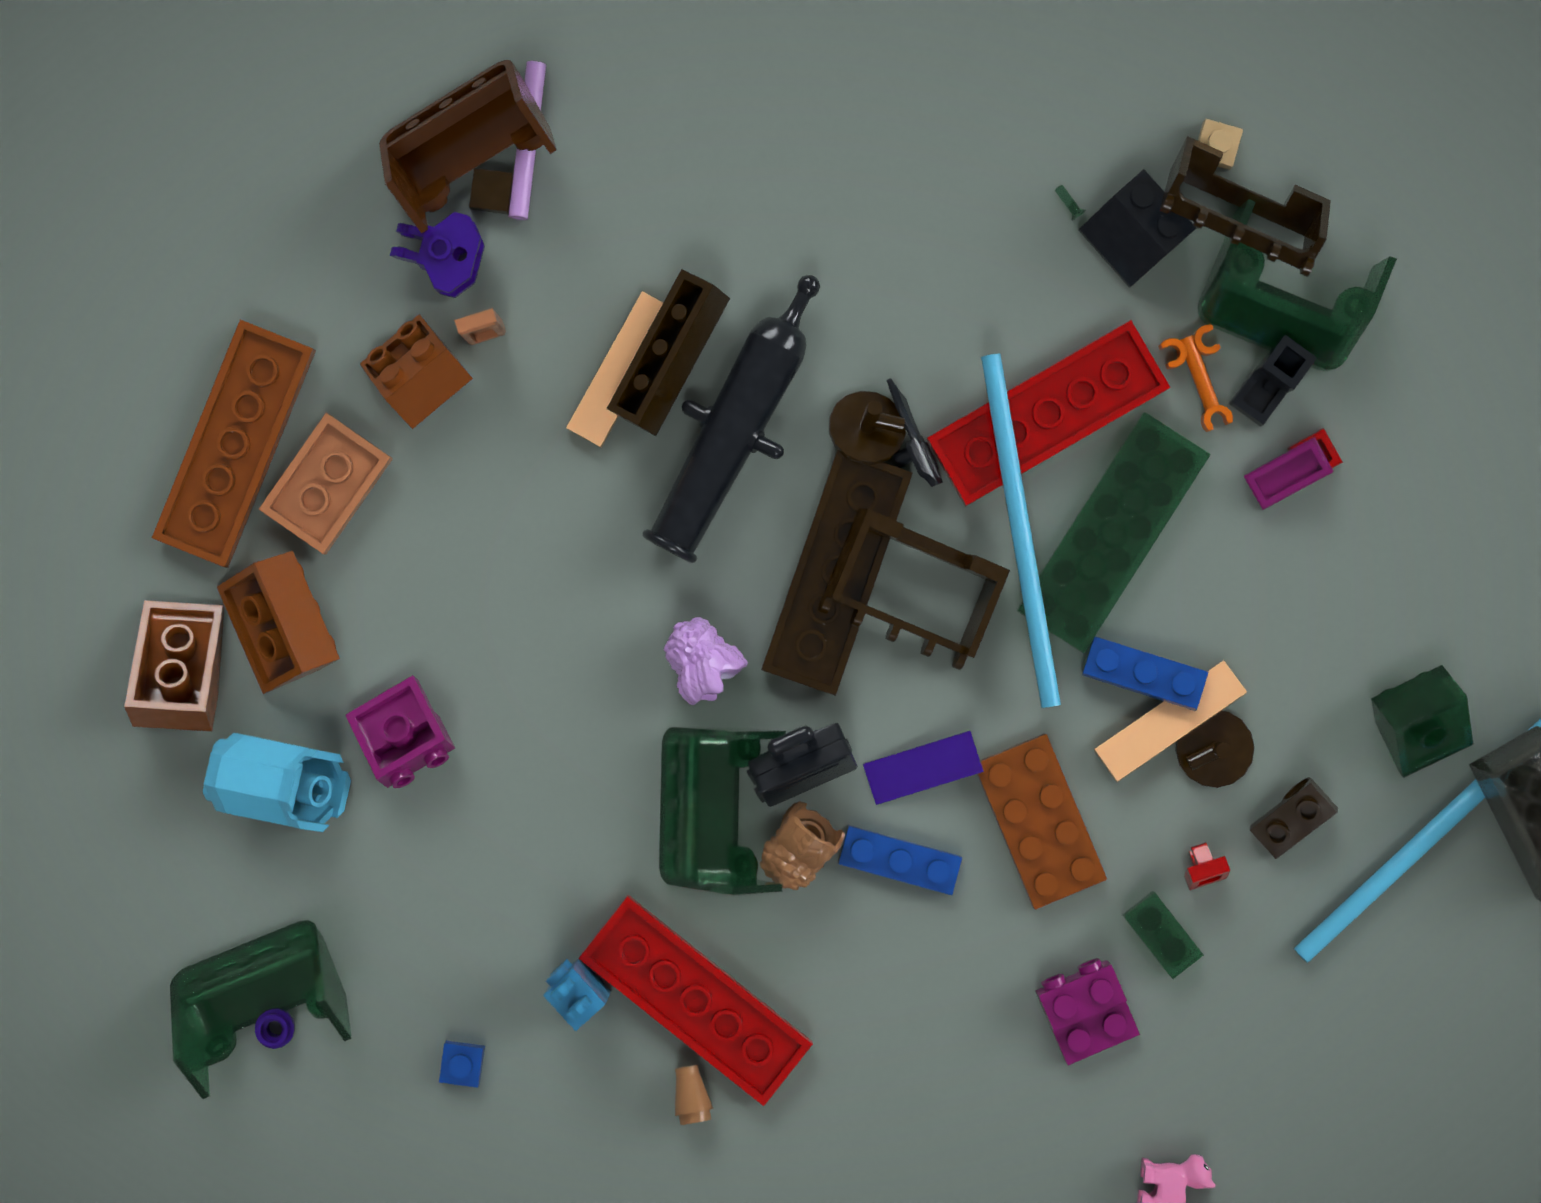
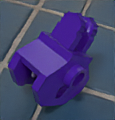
[390,212,485,298]

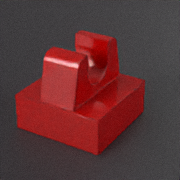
[1184,843,1231,890]

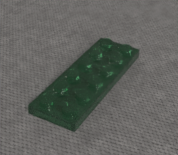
[1016,412,1211,653]

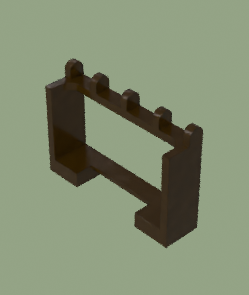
[1160,136,1331,277]
[818,508,1010,670]

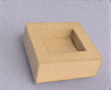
[1198,119,1243,170]

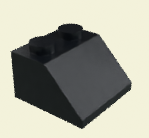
[1078,169,1196,288]

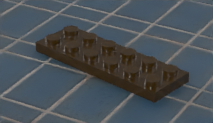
[761,450,913,696]

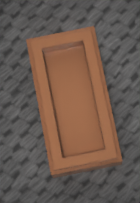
[454,308,506,345]

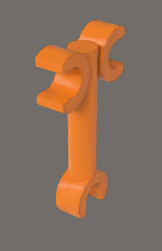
[1158,325,1233,432]

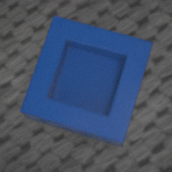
[439,1040,485,1088]

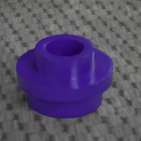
[255,1008,295,1049]

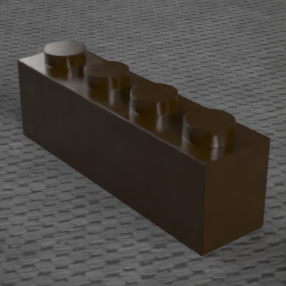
[607,269,730,436]

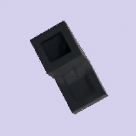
[1229,335,1317,426]

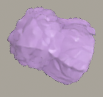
[664,617,748,705]

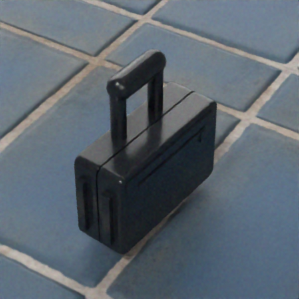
[746,723,858,807]

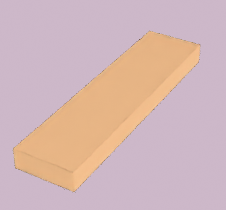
[566,291,663,448]
[1094,660,1247,782]

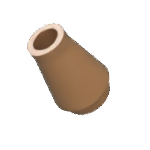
[675,1065,714,1125]

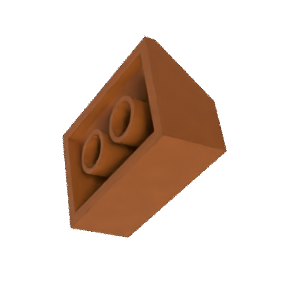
[217,550,340,694]

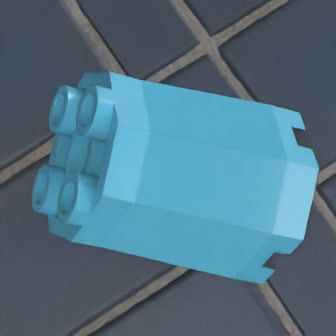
[203,733,351,832]

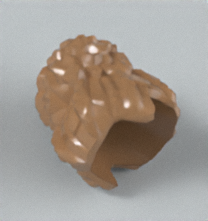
[760,801,845,890]

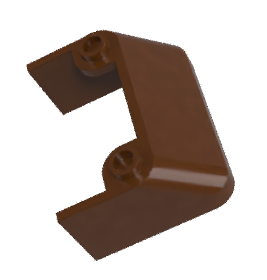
[379,60,557,233]

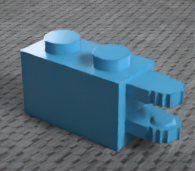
[543,959,611,1031]

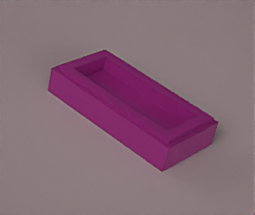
[1244,437,1334,510]

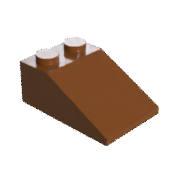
[124,600,224,732]

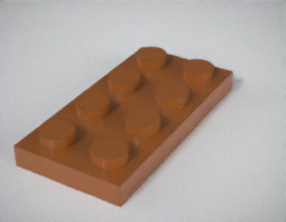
[977,733,1107,910]

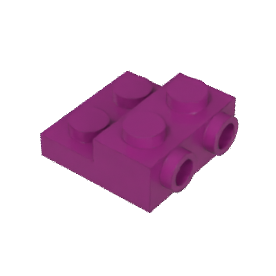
[345,675,455,788]
[1035,958,1140,1065]

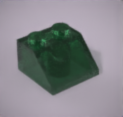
[1371,665,1474,778]

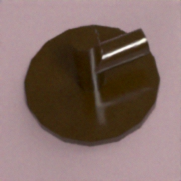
[829,391,906,464]
[1175,711,1254,788]

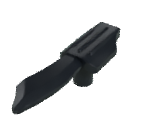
[887,378,943,487]

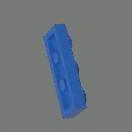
[1082,636,1209,711]
[838,825,962,895]

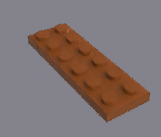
[152,319,316,568]

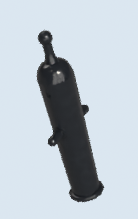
[643,275,820,563]

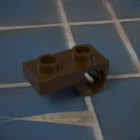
[1250,777,1338,859]

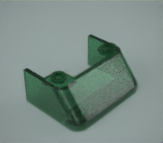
[1198,199,1397,372]
[659,727,786,895]
[170,920,352,1099]

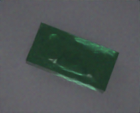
[1122,891,1204,979]

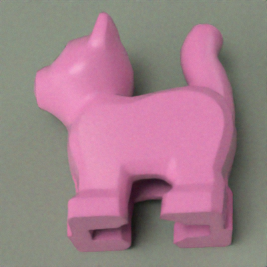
[1137,1154,1216,1203]

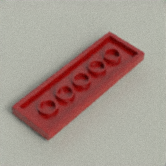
[926,320,1171,507]
[578,895,813,1106]

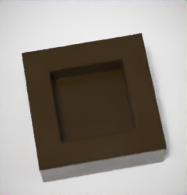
[469,168,513,214]

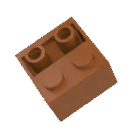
[360,314,473,429]

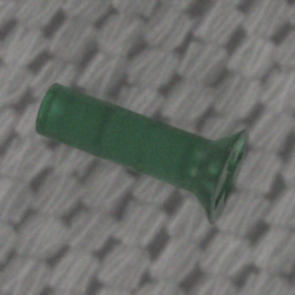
[1055,185,1086,221]

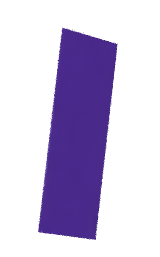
[863,731,984,805]

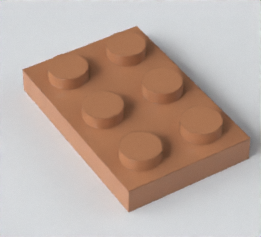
[259,413,393,555]

